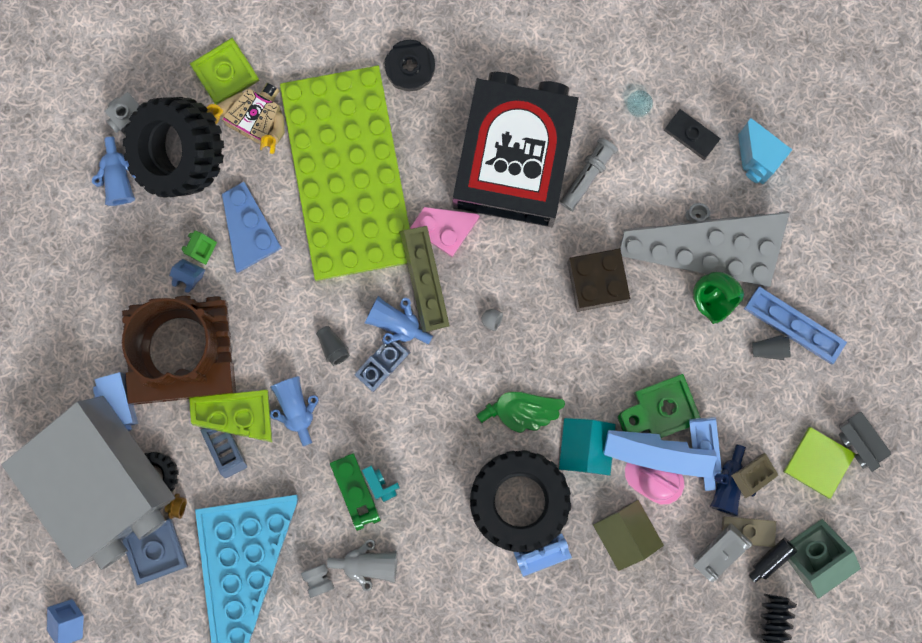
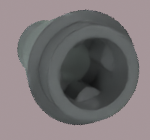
[316,326,350,366]
[752,335,791,361]

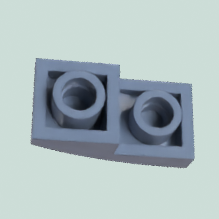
[354,338,411,392]

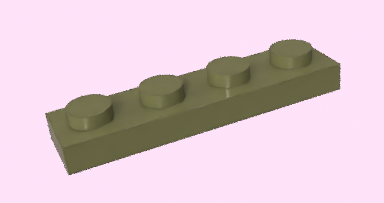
[400,226,450,332]

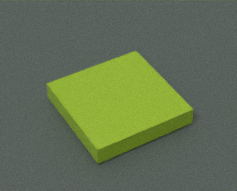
[190,37,260,105]
[783,427,856,499]

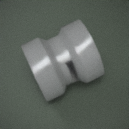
[301,564,335,598]

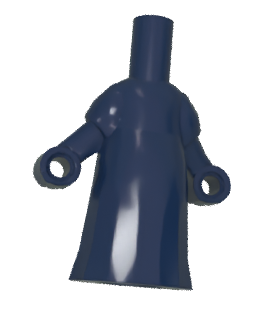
[710,444,756,516]

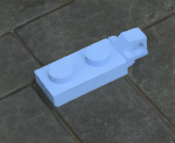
[689,417,722,491]

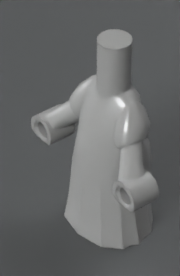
[327,539,398,591]

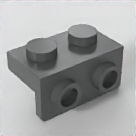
[838,412,891,472]

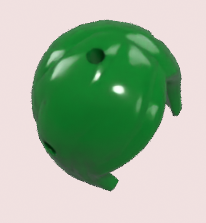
[693,271,744,324]

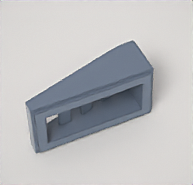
[200,428,248,479]

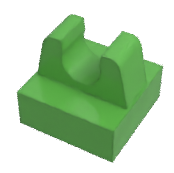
[182,230,217,265]

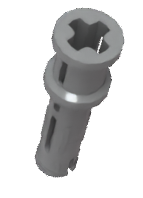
[559,138,618,212]

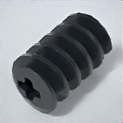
[757,593,797,643]

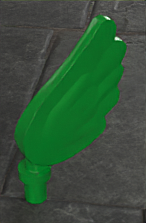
[476,392,565,433]

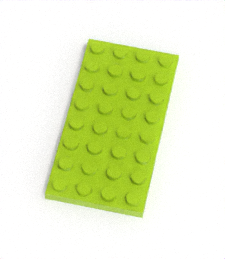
[280,65,410,281]

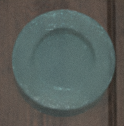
[627,91,653,117]

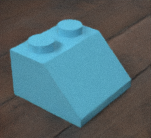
[738,118,792,184]

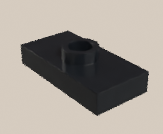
[664,109,721,160]

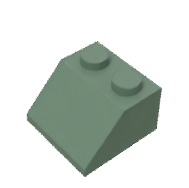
[788,519,861,599]

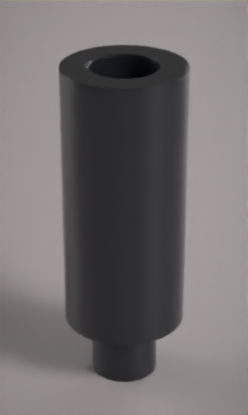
[749,537,797,583]

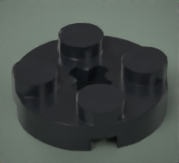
[385,39,435,91]

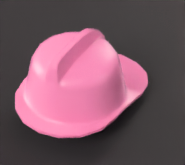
[625,462,684,504]

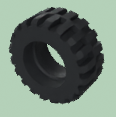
[123,97,224,198]
[470,450,571,552]

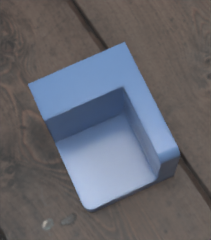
[47,599,84,643]

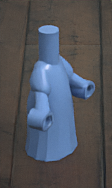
[92,137,136,206]
[364,296,433,345]
[270,376,319,446]

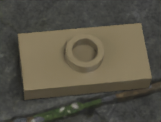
[731,453,778,498]
[722,516,777,547]

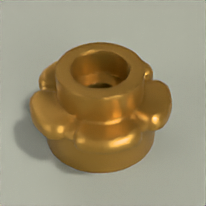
[165,493,187,519]

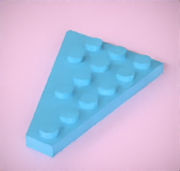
[195,495,298,643]

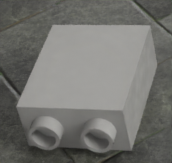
[1,396,175,570]

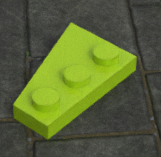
[189,390,272,442]

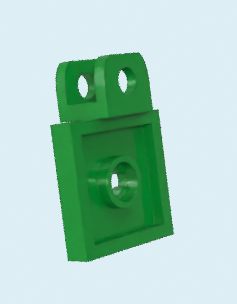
[617,374,701,438]

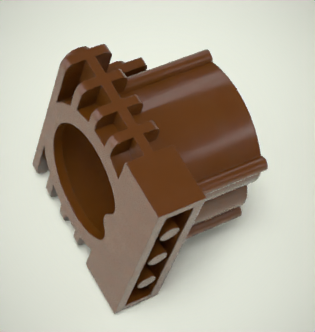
[122,295,236,405]

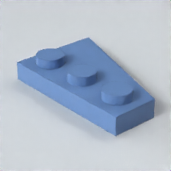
[222,182,282,273]

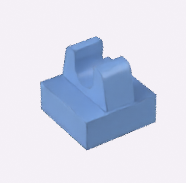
[169,259,205,293]

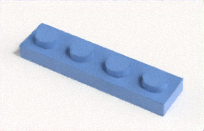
[744,286,847,365]

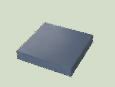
[122,518,188,585]

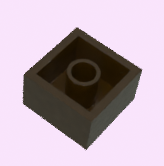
[567,248,631,312]

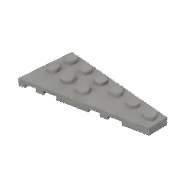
[620,211,790,287]

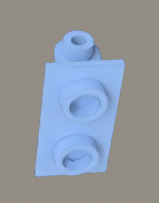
[513,534,572,577]

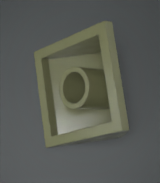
[593,499,664,571]

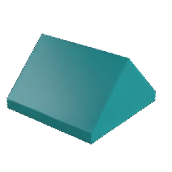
[559,418,616,476]

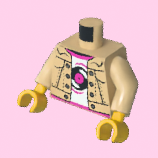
[207,83,285,154]

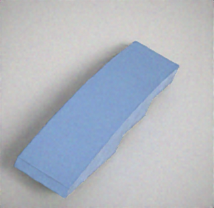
[603,430,717,478]

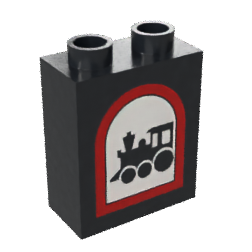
[452,71,579,228]

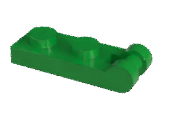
[329,453,381,531]

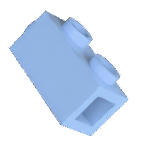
[93,372,138,431]

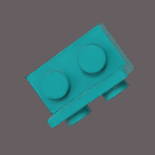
[362,465,400,502]

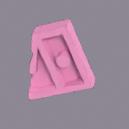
[410,207,480,258]

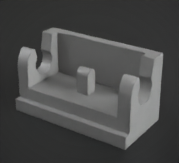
[693,523,752,583]

